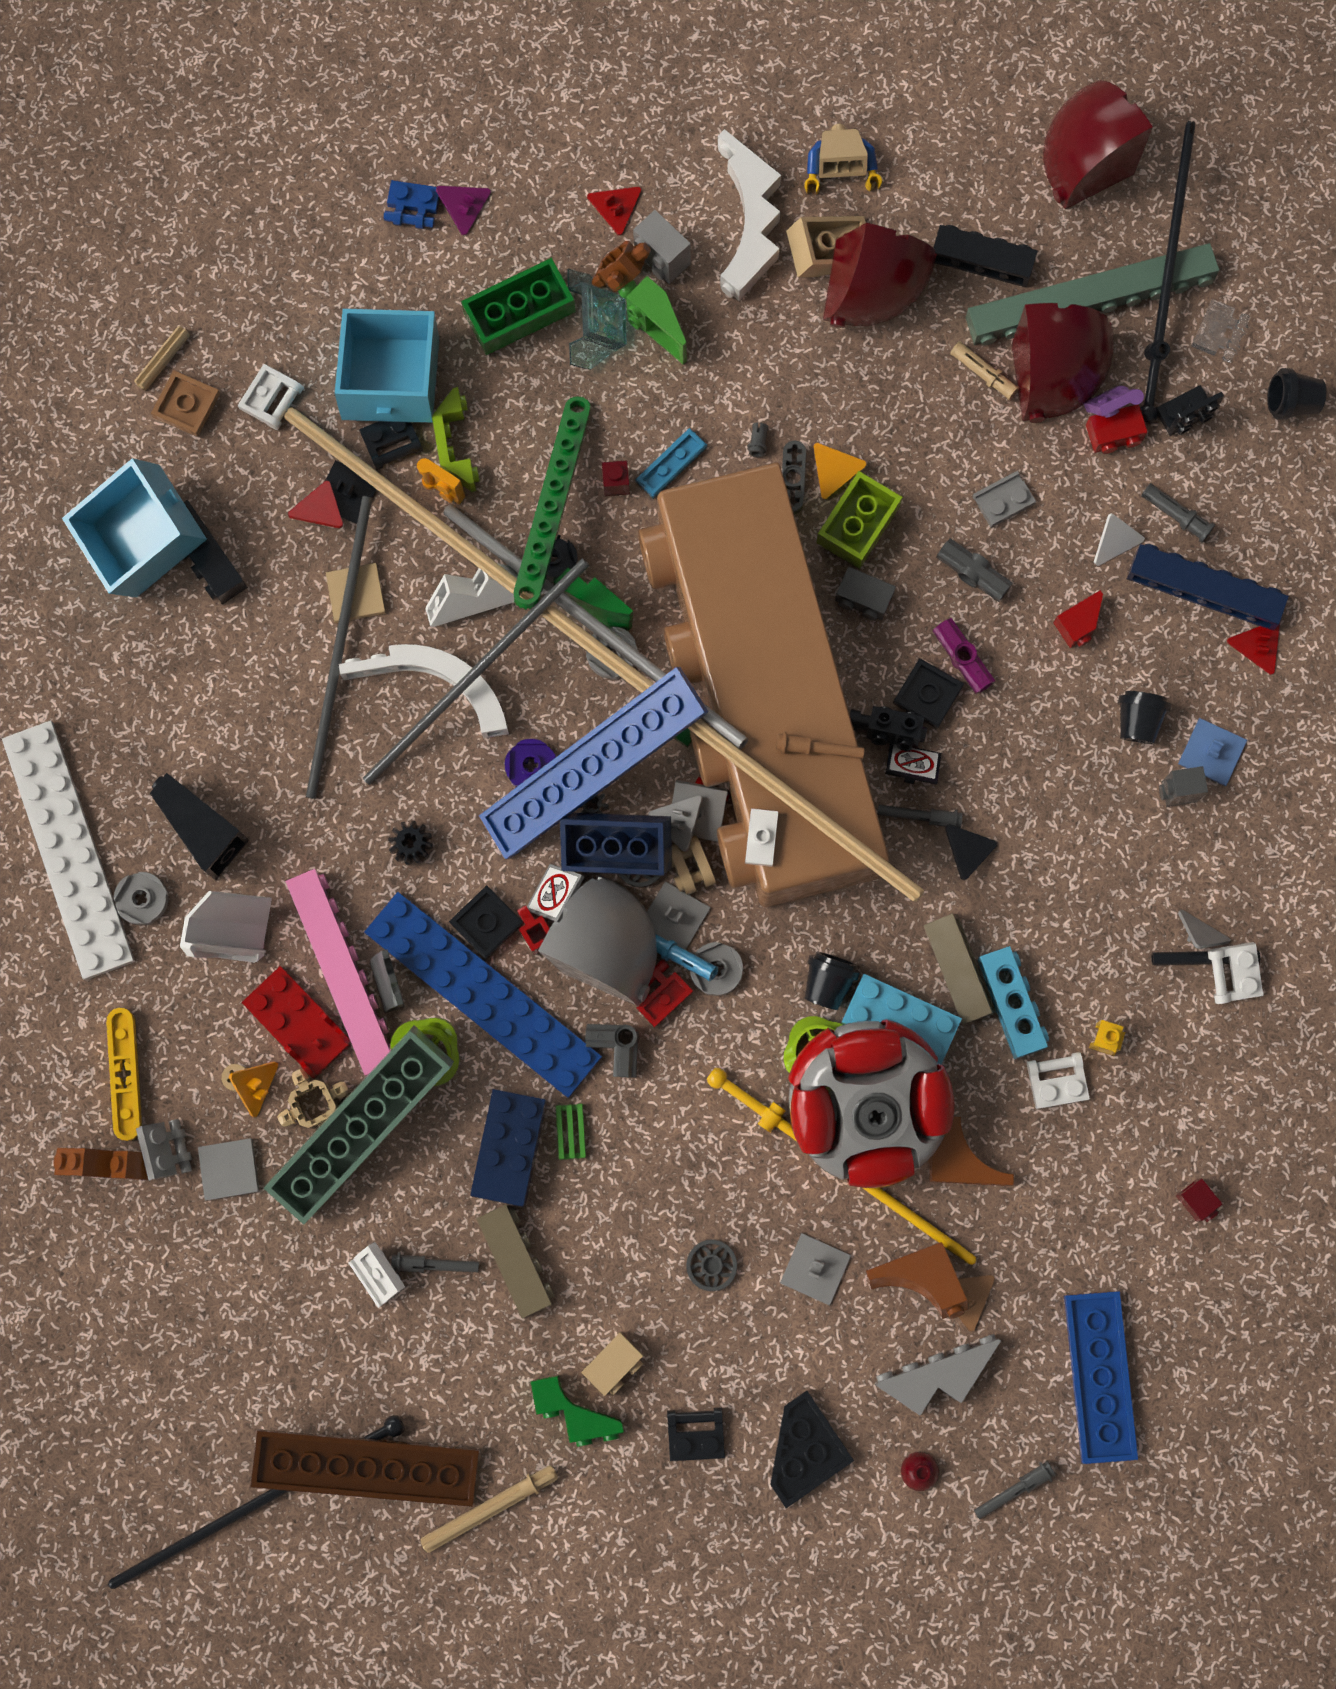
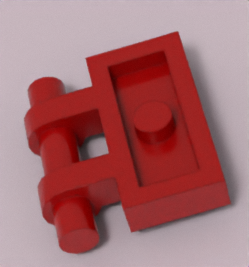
[636,959,693,1028]

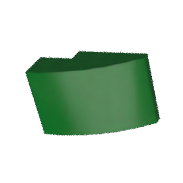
[554,568,633,631]

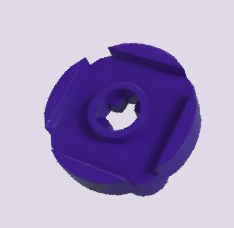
[505,739,556,787]

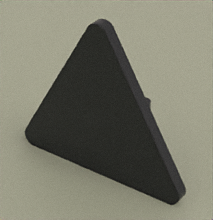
[945,824,997,880]

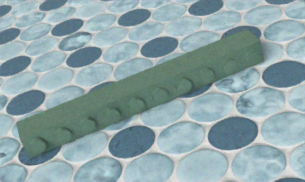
[965,243,1219,346]

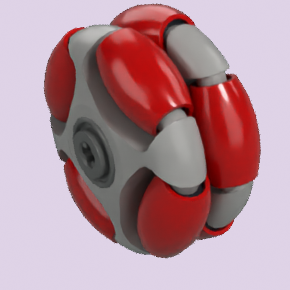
[788,1019,955,1188]

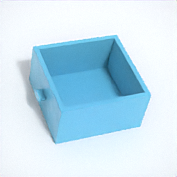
[335,309,439,423]
[62,458,207,597]

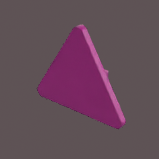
[436,186,491,235]

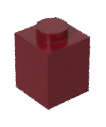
[602,460,630,497]
[1176,1178,1222,1222]

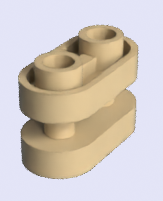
[672,835,716,895]

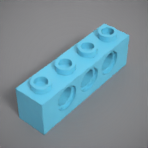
[977,946,1049,1060]

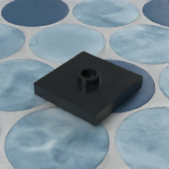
[893,658,964,729]
[449,885,524,960]

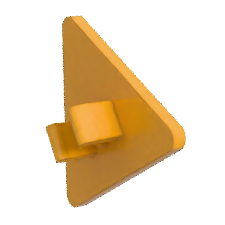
[813,443,867,499]
[229,1061,278,1117]

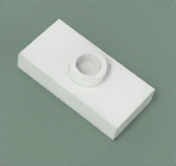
[745,809,778,867]

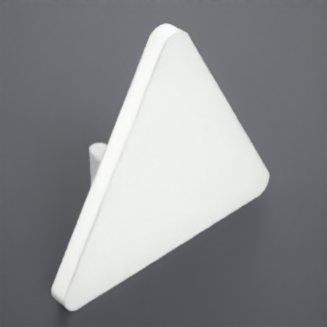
[1094,513,1145,566]

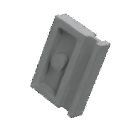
[972,470,1036,528]

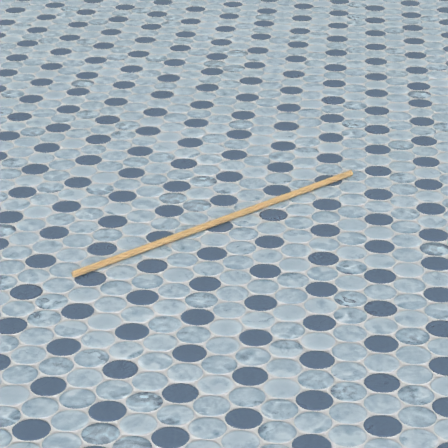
[284,408,924,902]

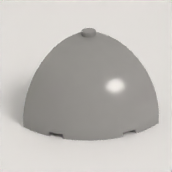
[538,876,657,1006]

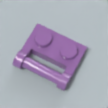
[1084,385,1144,418]

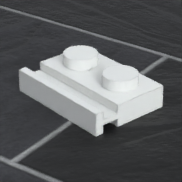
[348,1242,405,1308]

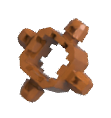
[591,241,651,292]

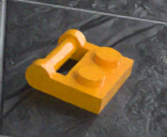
[417,458,465,505]

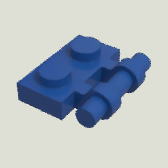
[384,180,440,229]

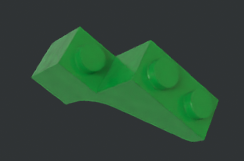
[531,1375,625,1447]

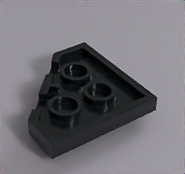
[770,1390,854,1508]

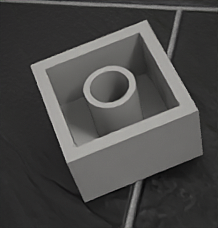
[633,210,691,284]

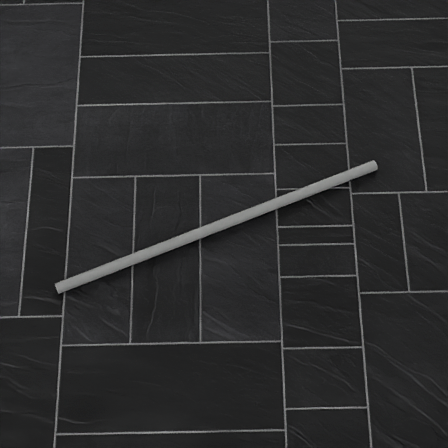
[443,504,748,749]

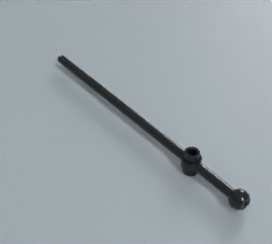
[1140,121,1196,423]
[108,1415,405,1589]

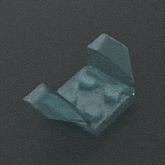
[567,269,627,370]

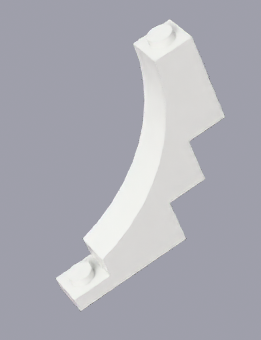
[718,129,781,301]

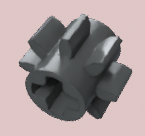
[580,793,609,814]

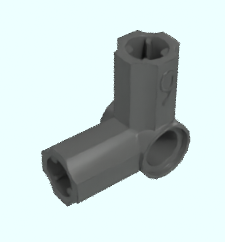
[585,1024,640,1078]

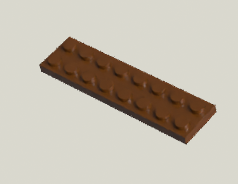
[250,1429,479,1507]

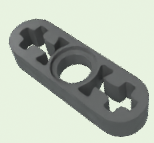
[782,440,806,514]

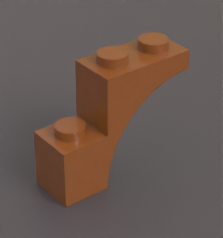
[53,1148,153,1181]

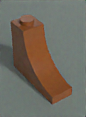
[929,1117,1014,1186]
[866,1242,968,1319]

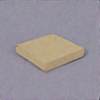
[326,563,386,624]

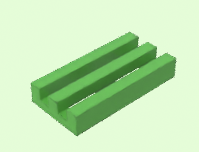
[556,1104,586,1160]

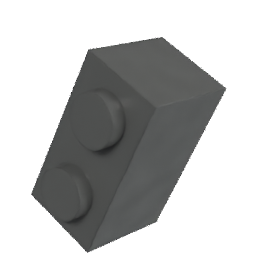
[835,566,896,621]
[1159,766,1208,807]

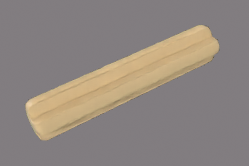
[135,326,190,391]

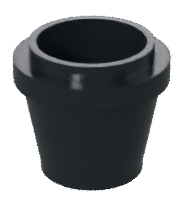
[1267,368,1327,420]
[1118,691,1171,744]
[804,951,860,1010]

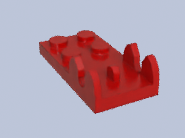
[241,966,352,1079]

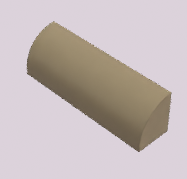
[924,913,997,1024]

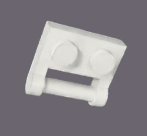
[238,364,304,430]
[1208,942,1263,1004]
[1027,1052,1090,1109]

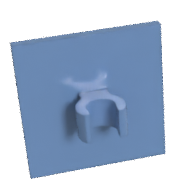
[1178,718,1247,786]

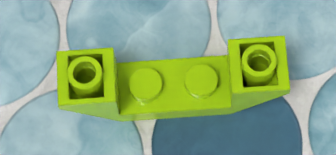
[432,387,480,492]

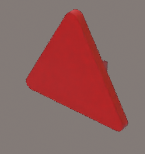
[587,187,641,236]
[288,481,343,528]
[1227,623,1280,675]

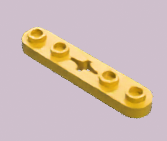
[106,1008,142,1141]

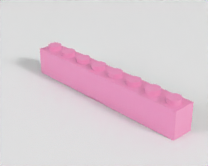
[285,869,391,1076]

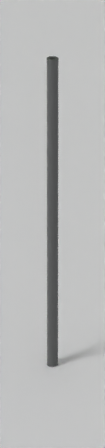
[306,496,372,799]
[363,558,590,785]

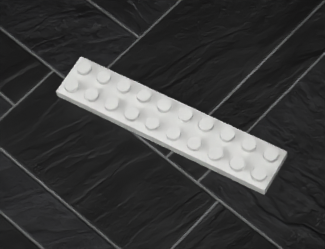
[2,720,135,980]

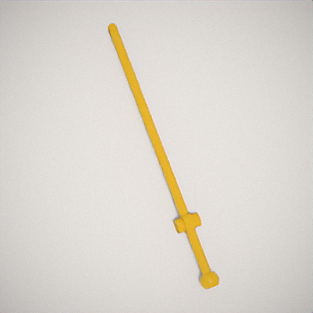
[707,1068,977,1265]

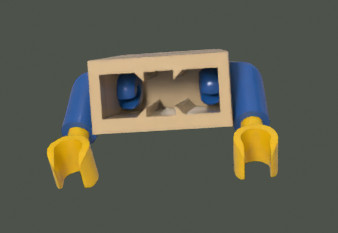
[804,124,882,194]

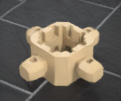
[277,1068,350,1129]

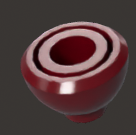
[901,1452,939,1491]

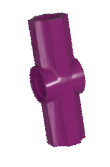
[932,618,995,694]

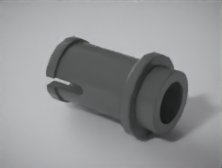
[747,422,769,457]

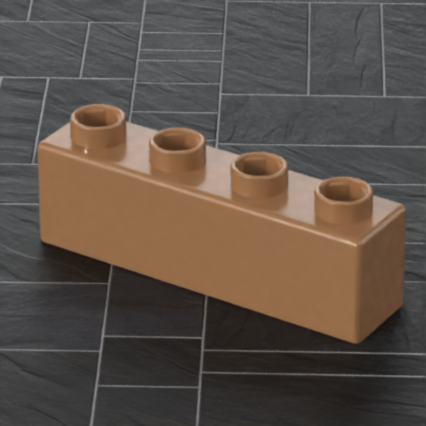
[638,462,889,907]

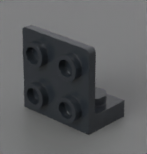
[1156,385,1224,436]

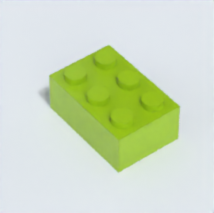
[816,471,903,569]

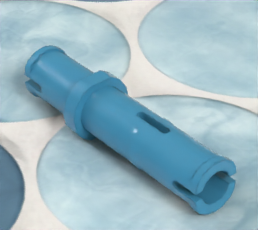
[656,934,718,981]

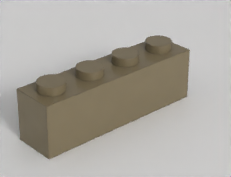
[476,1204,555,1319]

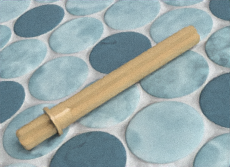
[421,1465,558,1553]

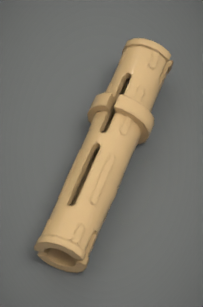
[950,341,1019,400]

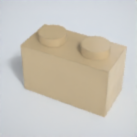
[581,1332,644,1396]

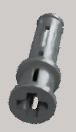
[1141,483,1216,543]

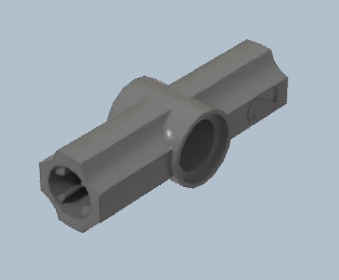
[936,538,1013,602]

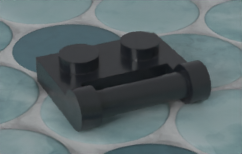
[359,421,423,471]
[667,1407,725,1461]

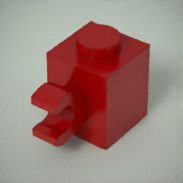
[517,905,550,956]

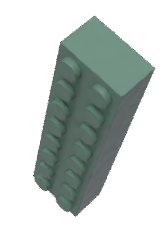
[263,1025,454,1225]

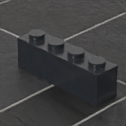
[933,225,1038,288]
[184,500,248,604]

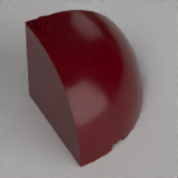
[1043,80,1153,210]
[823,222,936,328]
[1011,303,1114,423]

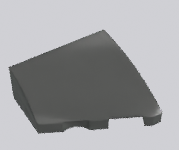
[370,949,405,1013]

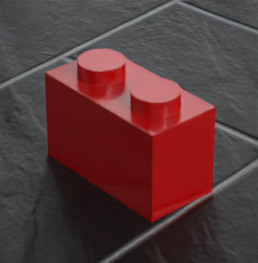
[1086,404,1147,454]

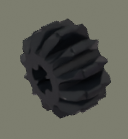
[388,821,433,866]

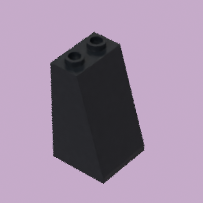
[150,773,249,880]

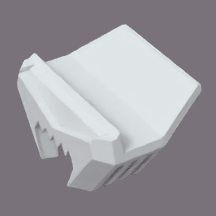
[180,891,272,963]

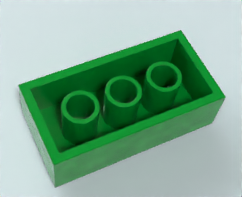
[461,257,576,355]

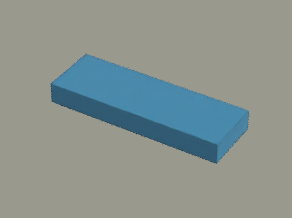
[635,428,707,499]

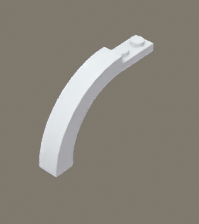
[339,644,509,738]

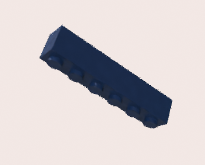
[1126,544,1289,631]

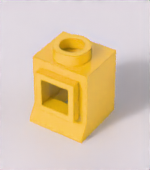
[1089,1020,1126,1056]

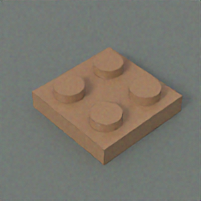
[151,370,221,437]

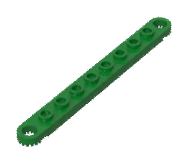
[513,396,590,610]

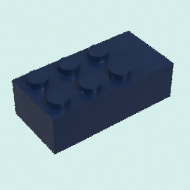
[560,813,672,875]
[470,1089,547,1207]

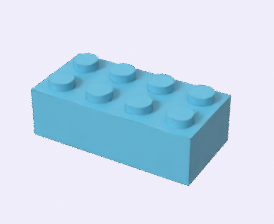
[841,974,962,1065]

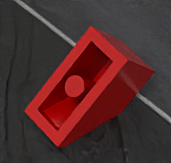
[1053,590,1103,648]

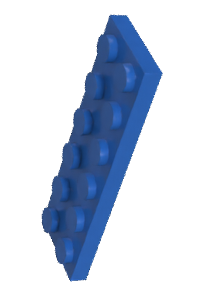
[1064,1291,1138,1464]

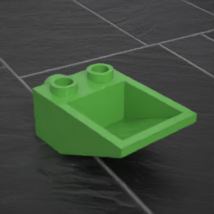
[618,276,687,365]

